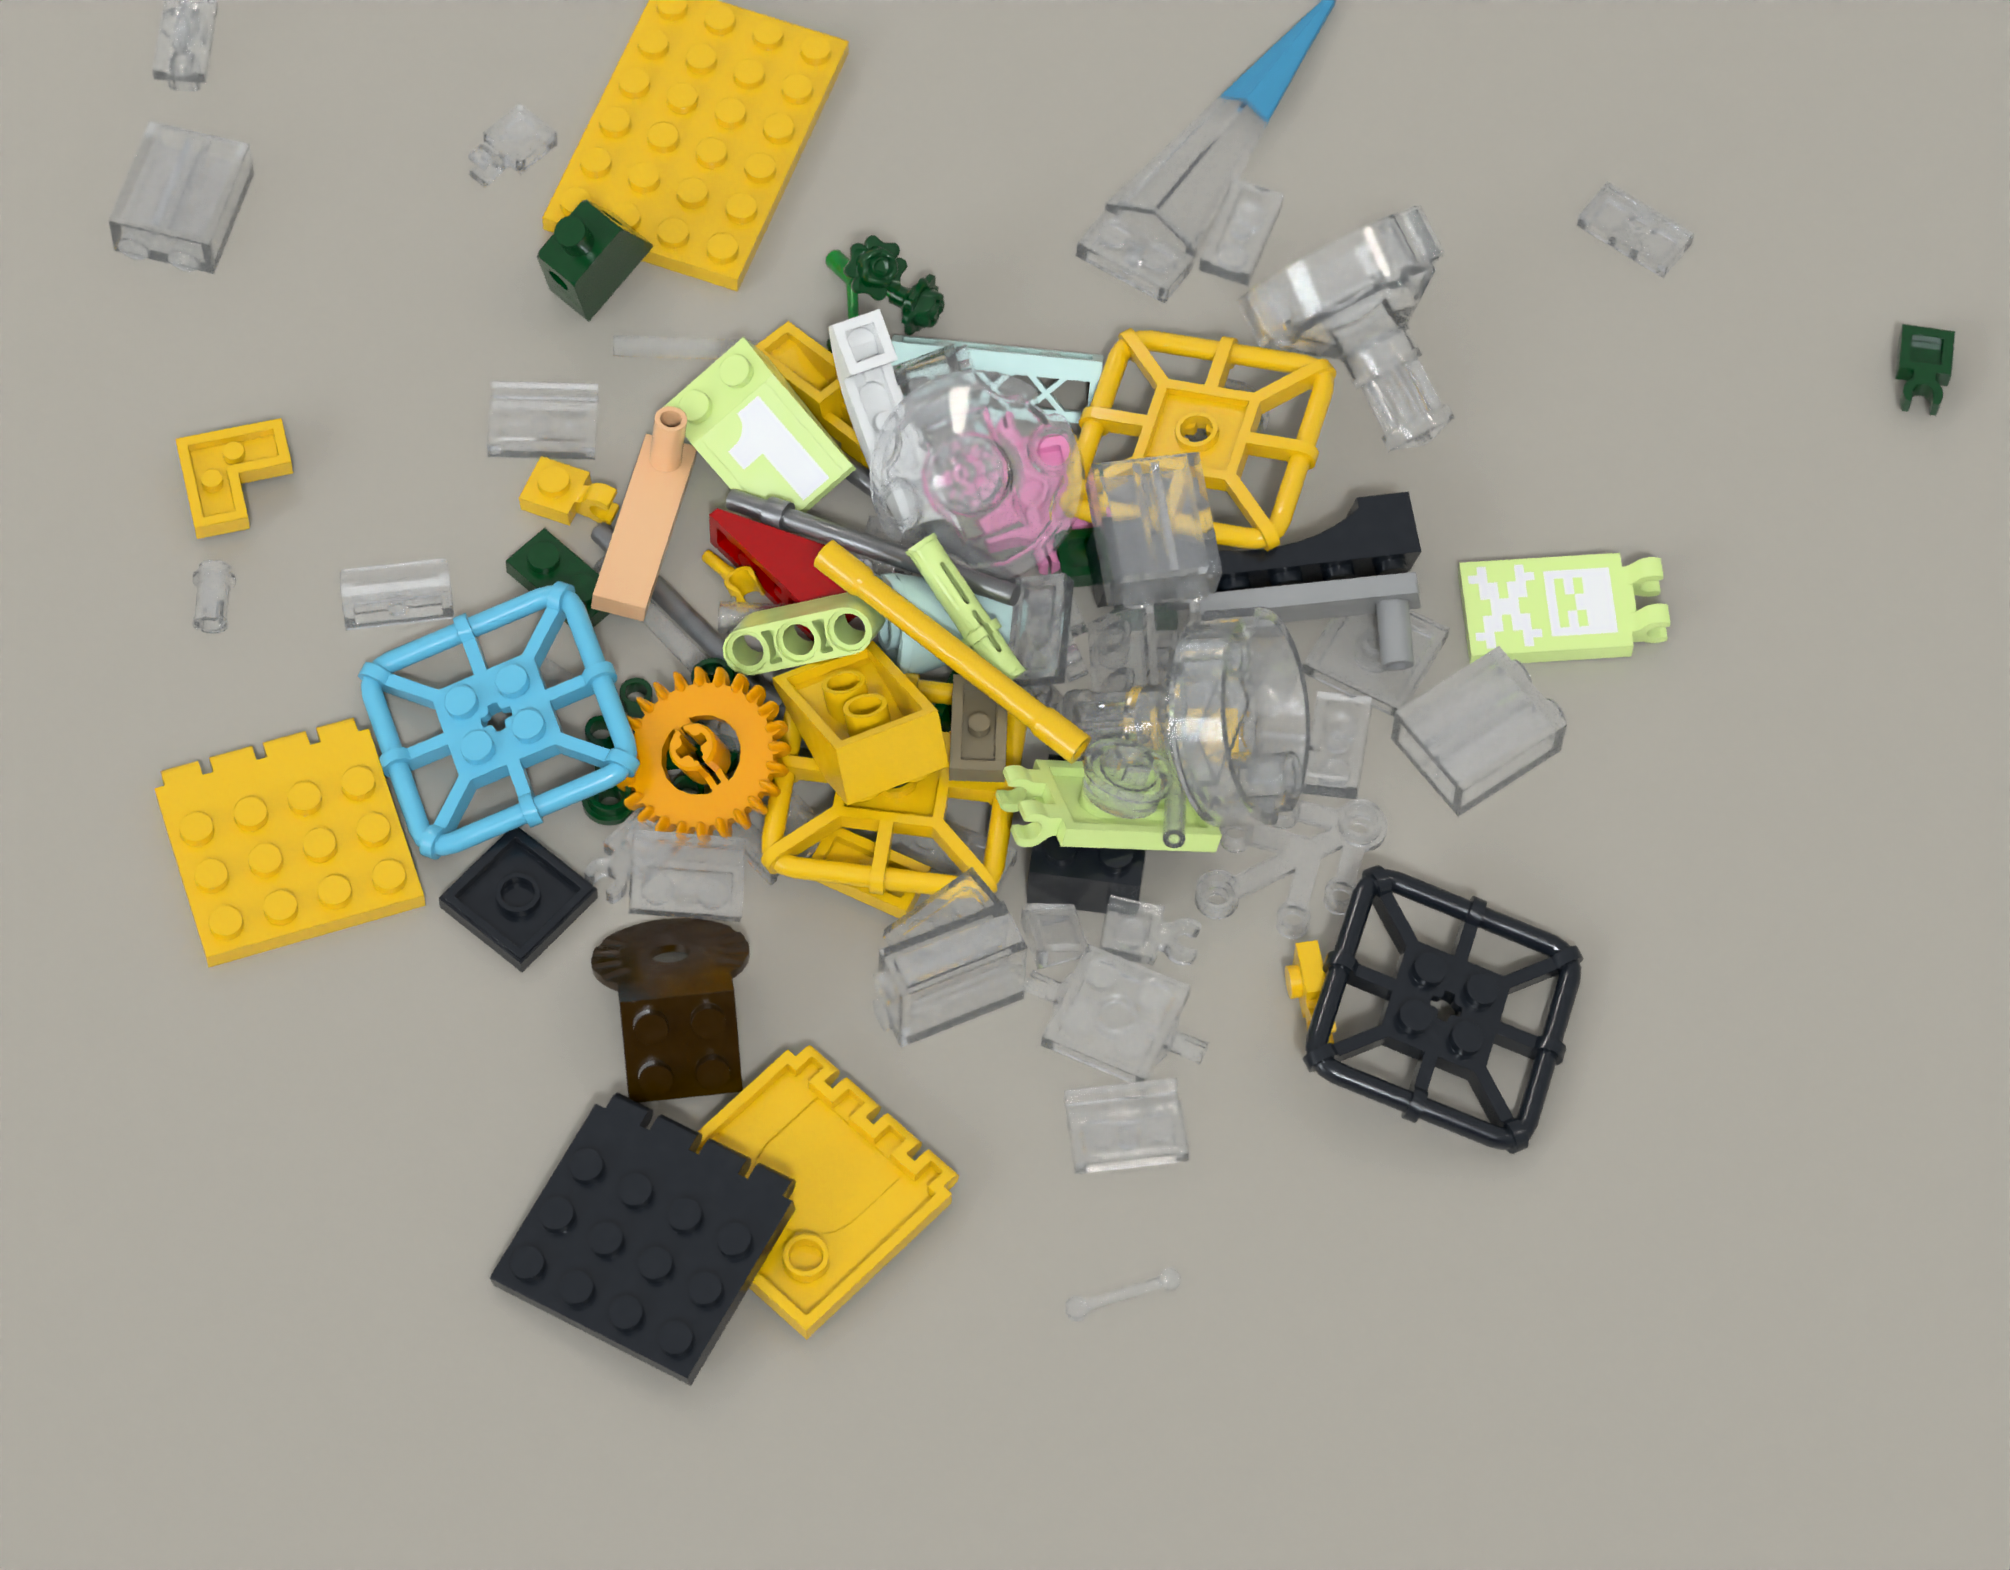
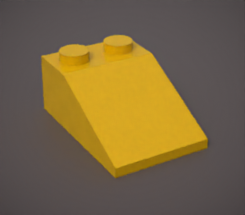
[772,640,949,805]

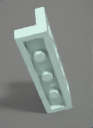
[891,335,1104,423]

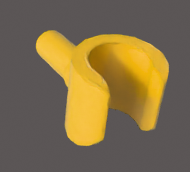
[702,550,765,610]

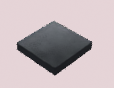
[439,827,598,972]

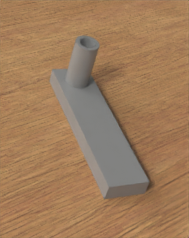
[1198,572,1421,671]

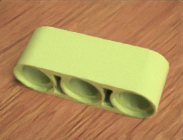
[723,592,886,675]

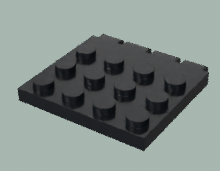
[490,1093,796,1386]

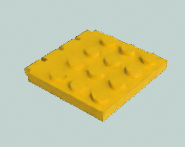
[154,717,426,967]
[695,1045,959,1340]

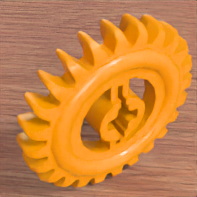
[616,666,791,845]

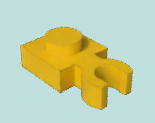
[1285,940,1336,1044]

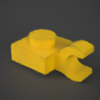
[519,456,619,526]

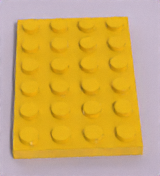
[542,0,849,292]

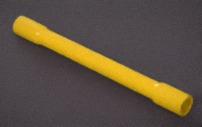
[813,540,1091,764]

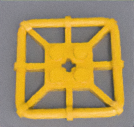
[1059,328,1336,551]
[761,673,1027,900]

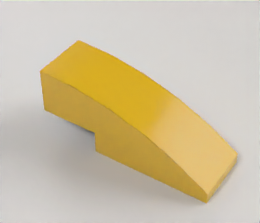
[755,321,869,468]

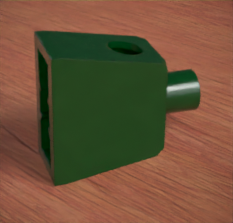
[537,199,654,322]

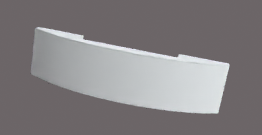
[828,309,954,530]

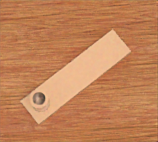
[591,406,697,622]

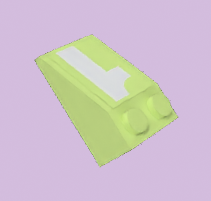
[664,337,856,522]

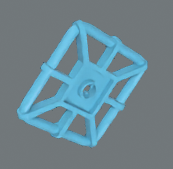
[358,581,640,860]

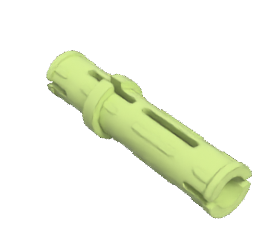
[905,533,1026,680]

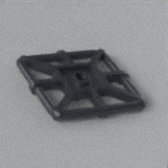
[1303,865,1584,1154]

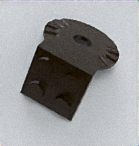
[591,918,750,1103]

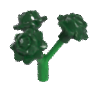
[825,235,945,354]

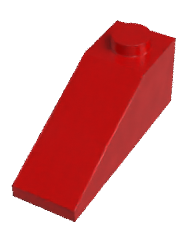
[709,508,857,641]

